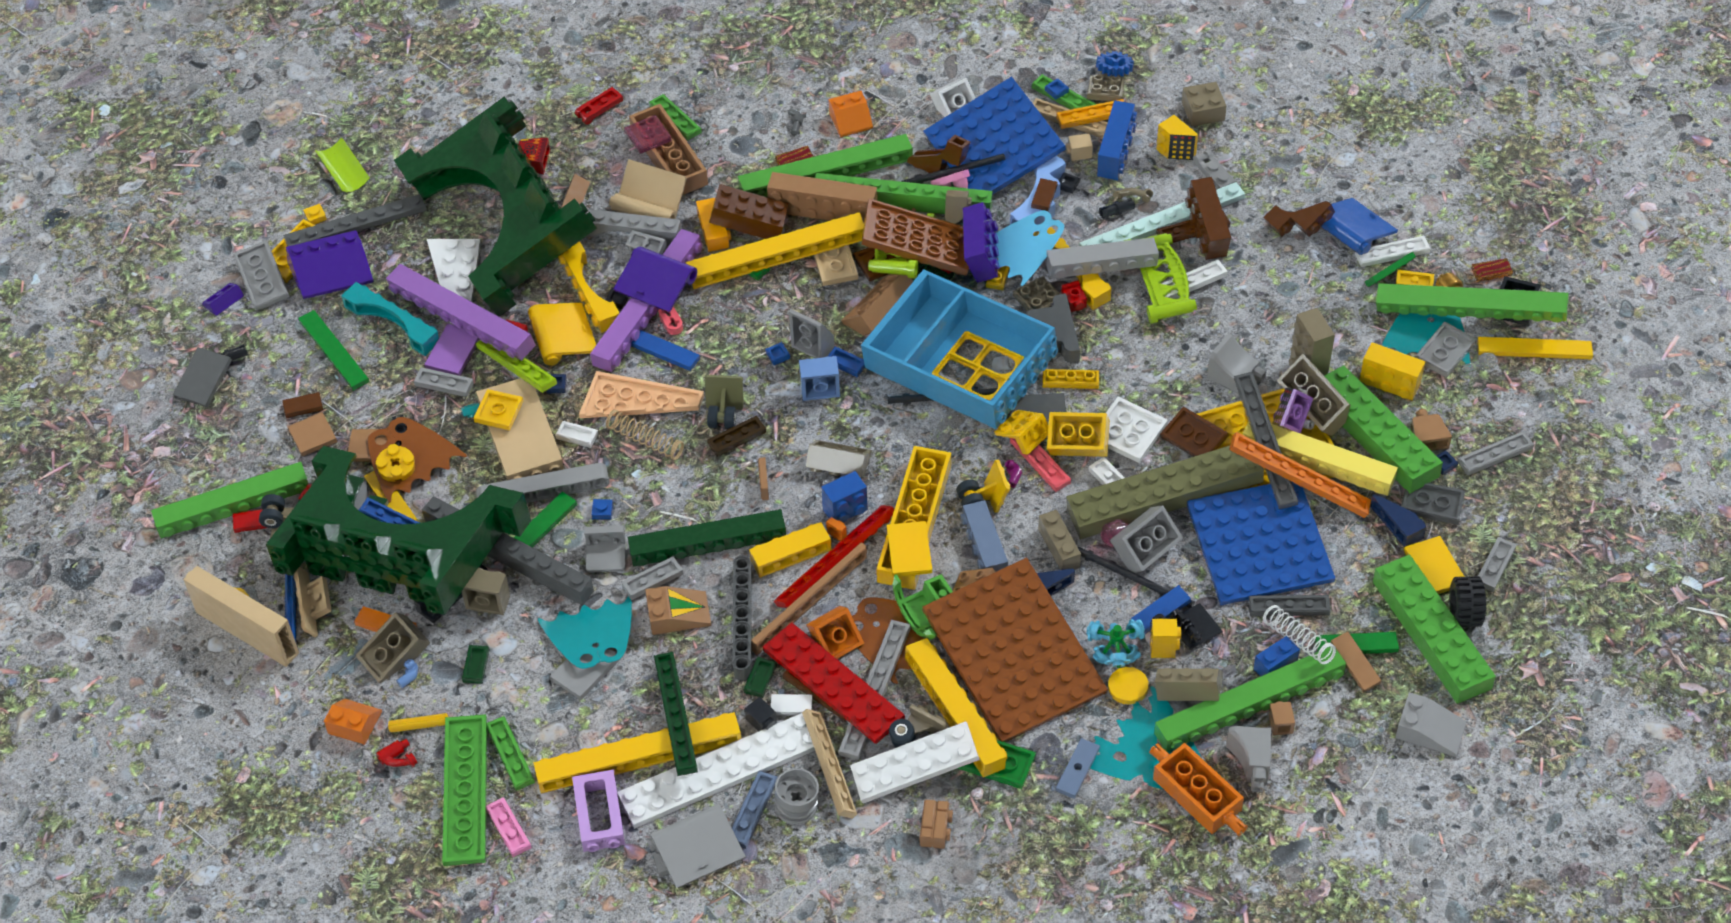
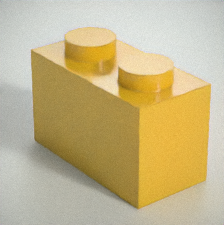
[1150,619,1181,658]

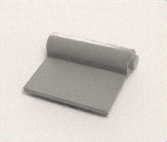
[647,804,746,889]

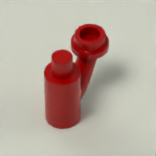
[376,739,418,768]

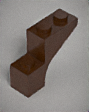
[907,135,970,173]
[1263,201,1335,237]

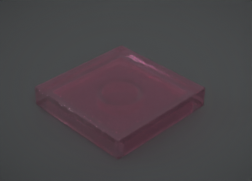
[624,115,672,154]

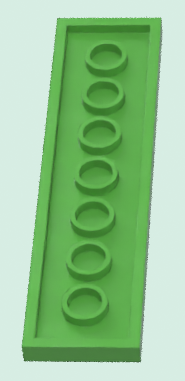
[442,714,487,866]

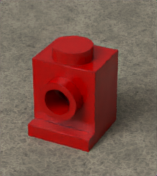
[1061,280,1087,312]

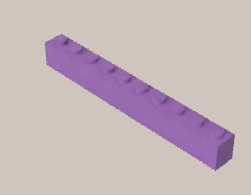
[590,229,703,373]
[386,264,536,361]

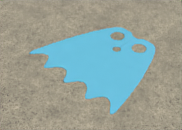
[996,210,1065,286]

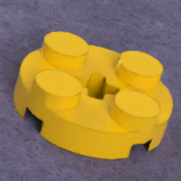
[376,444,415,482]

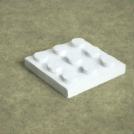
[1106,397,1168,463]

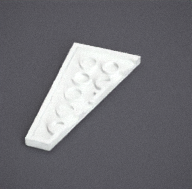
[427,239,481,325]

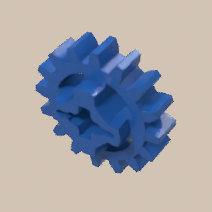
[1096,51,1134,77]

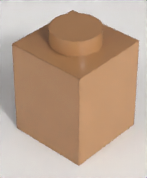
[1268,701,1295,735]

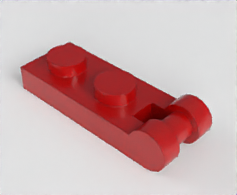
[575,87,623,125]

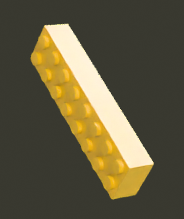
[876,446,951,590]

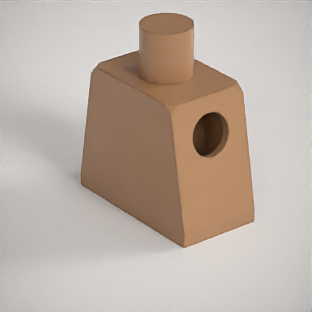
[1410,409,1452,451]

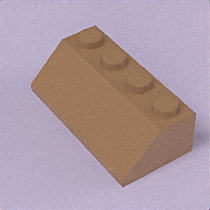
[841,274,913,336]

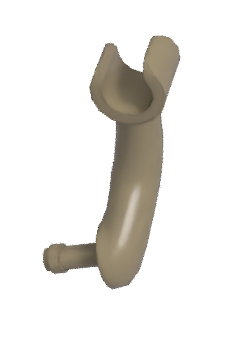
[1112,188,1153,203]

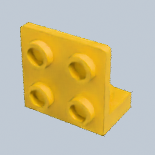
[994,410,1049,455]

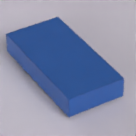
[828,346,865,377]

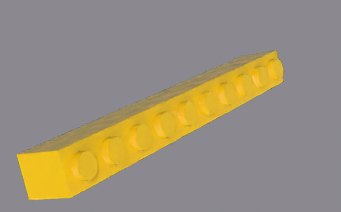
[686,212,864,289]
[533,712,741,794]

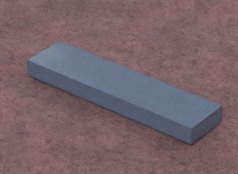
[732,771,778,849]

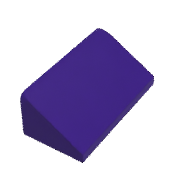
[202,283,244,315]

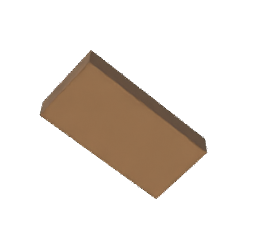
[758,457,769,500]

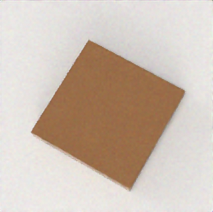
[287,412,337,457]

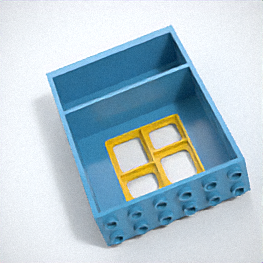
[861,269,1058,429]

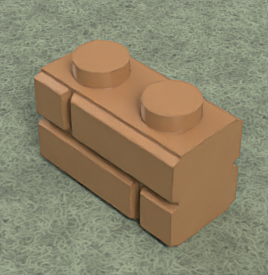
[920,799,953,849]

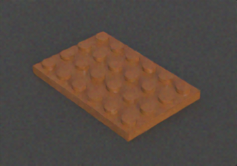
[861,198,969,276]

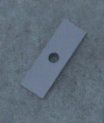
[1056,738,1100,799]

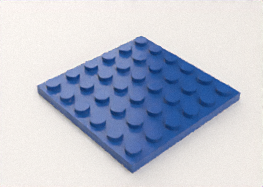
[923,76,1066,195]
[1187,481,1335,606]

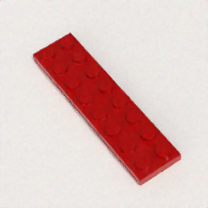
[763,622,905,744]

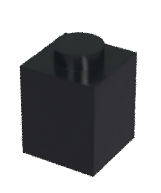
[744,697,777,732]

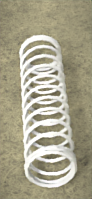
[1263,605,1336,664]

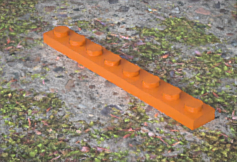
[1229,432,1371,518]

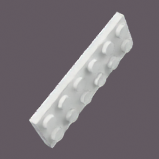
[850,722,980,804]

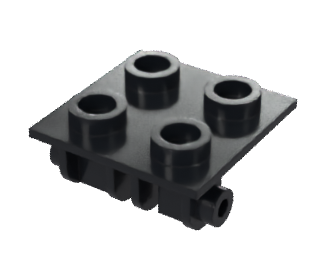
[1170,603,1223,650]

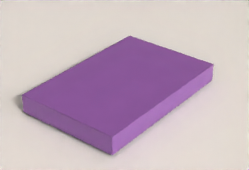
[424,324,480,376]

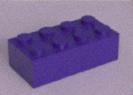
[963,202,1000,283]

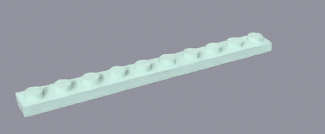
[1079,182,1245,246]

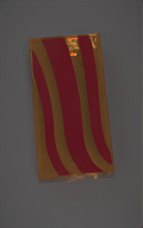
[775,145,814,166]
[1471,258,1513,282]

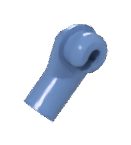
[396,659,418,688]

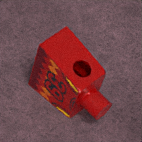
[519,138,550,174]

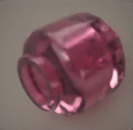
[1101,519,1128,547]

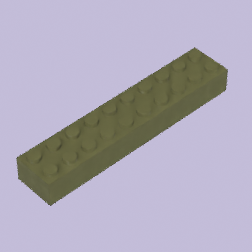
[1066,446,1264,540]

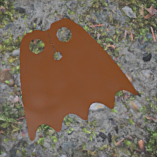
[368,417,467,503]
[852,597,936,684]

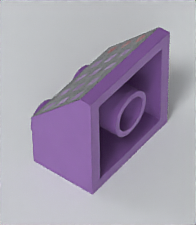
[1272,388,1313,433]

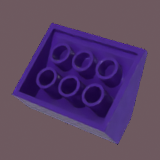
[286,230,374,299]

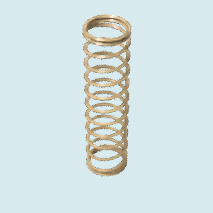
[606,410,684,460]

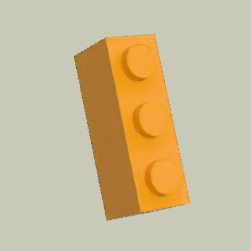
[696,198,731,252]

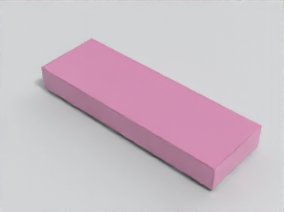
[486,797,532,857]

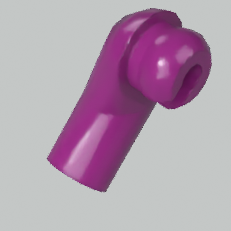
[1005,460,1022,488]

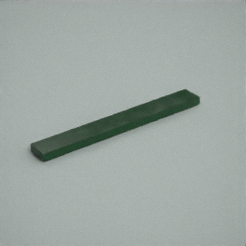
[654,652,698,776]

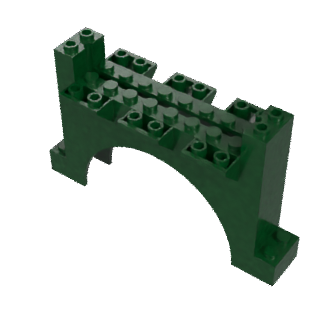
[394,96,597,317]
[266,446,531,615]

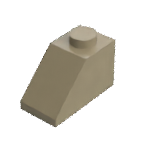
[945,190,972,224]

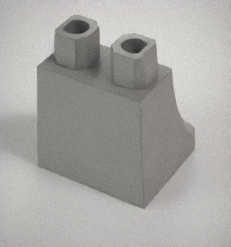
[1207,334,1266,393]
[1226,726,1271,792]

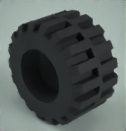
[1449,576,1486,627]

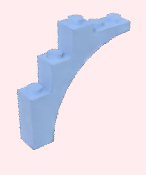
[1010,156,1066,225]

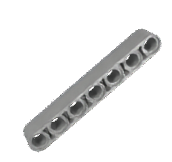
[476,463,610,503]

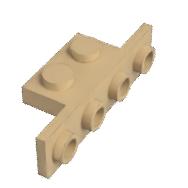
[294,567,332,637]

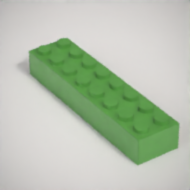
[1325,365,1443,494]
[1373,554,1496,704]

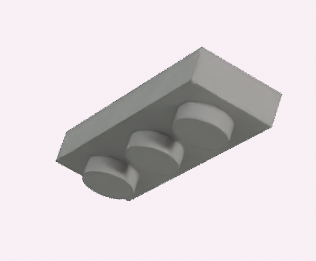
[414,367,474,397]
[1478,537,1517,592]
[621,556,683,600]

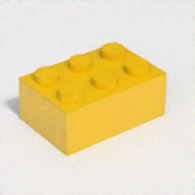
[1359,342,1425,401]
[1047,412,1110,457]

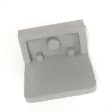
[584,525,626,573]

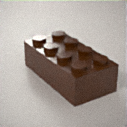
[1185,177,1231,260]
[709,184,788,239]

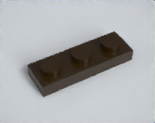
[707,415,766,457]

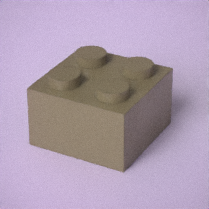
[1182,82,1227,127]
[462,568,510,615]

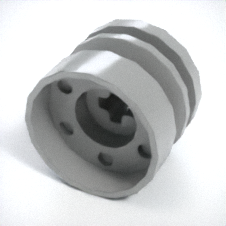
[774,768,819,825]

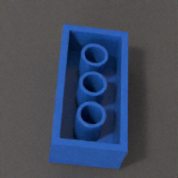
[1097,100,1137,180]

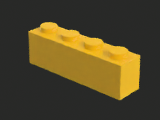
[749,522,831,578]

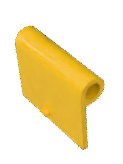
[528,303,596,366]

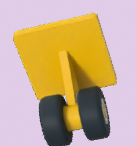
[956,460,1010,513]

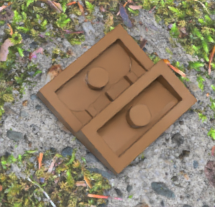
[348,429,387,462]

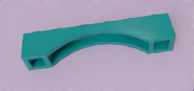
[341,282,439,356]

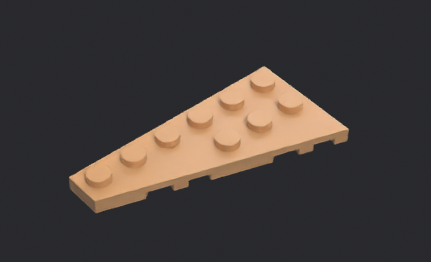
[579,371,704,419]

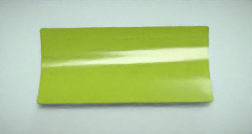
[315,138,370,192]

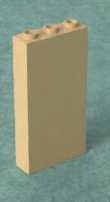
[476,378,564,480]
[183,566,299,667]

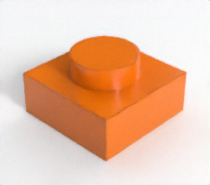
[826,517,847,541]

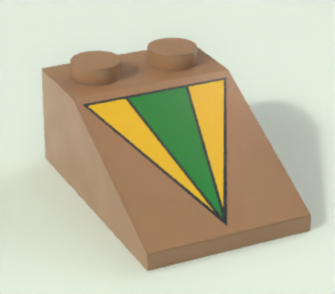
[645,586,711,635]

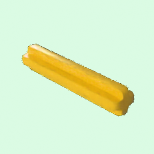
[388,713,449,732]

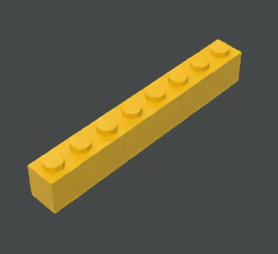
[905,638,1007,777]

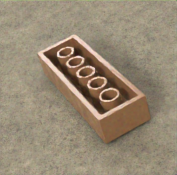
[629,104,708,195]
[767,172,877,223]

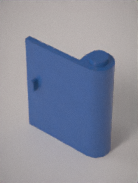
[1321,198,1398,255]

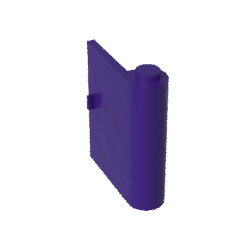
[613,246,697,313]

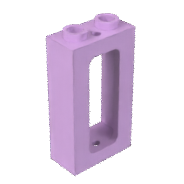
[572,770,625,852]

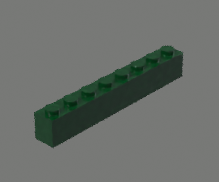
[628,509,786,567]

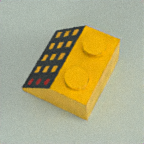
[1156,115,1198,160]

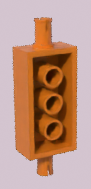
[1149,743,1248,836]

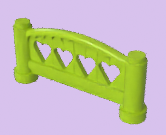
[868,213,936,279]
[1123,233,1197,324]

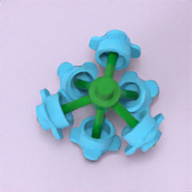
[1087,619,1145,668]

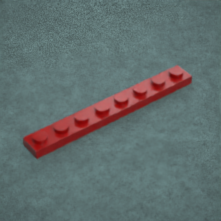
[774,505,894,609]

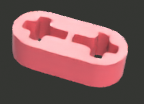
[658,307,683,335]

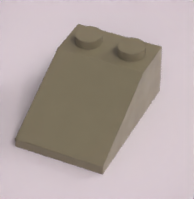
[355,612,430,683]

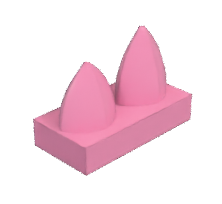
[931,169,970,188]

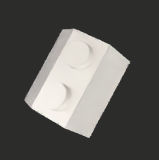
[930,78,975,117]

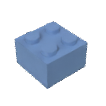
[799,356,840,401]

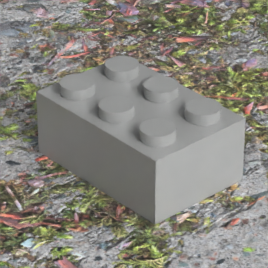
[1110,505,1183,572]

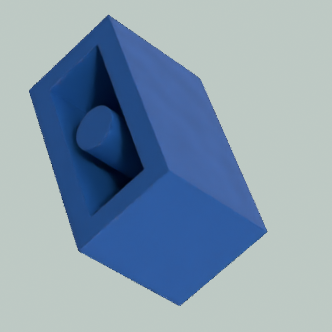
[1253,636,1300,677]

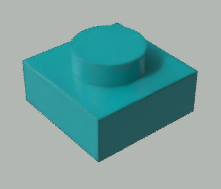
[460,402,480,418]

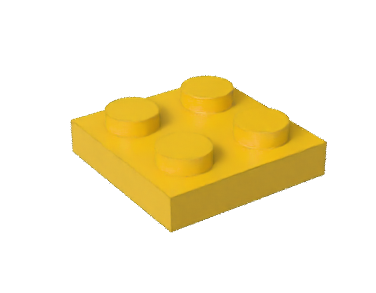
[474,389,524,430]

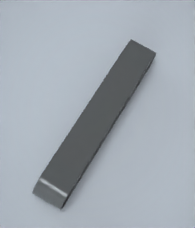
[732,555,752,681]

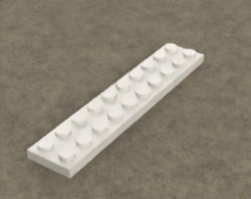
[617,713,815,829]

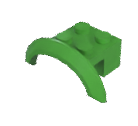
[892,574,953,640]

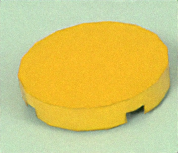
[1108,667,1149,705]

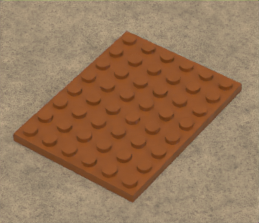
[922,557,1108,742]

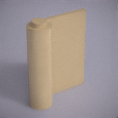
[609,159,687,219]

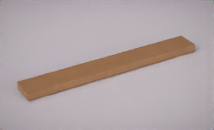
[751,542,867,655]

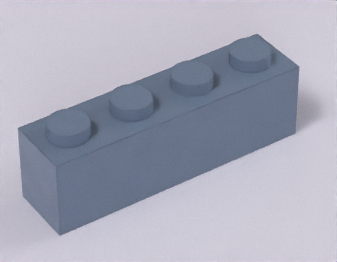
[960,500,1008,572]

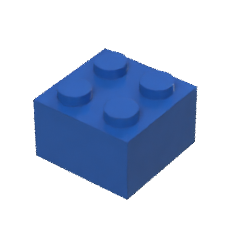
[821,471,868,523]

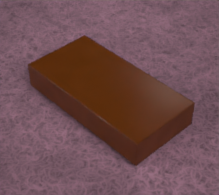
[1031,178,1058,212]
[282,392,323,418]

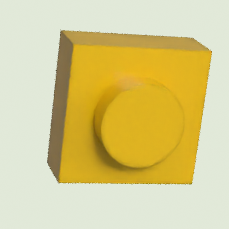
[303,203,327,224]

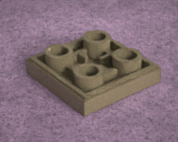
[1087,74,1125,101]
[1013,276,1059,311]

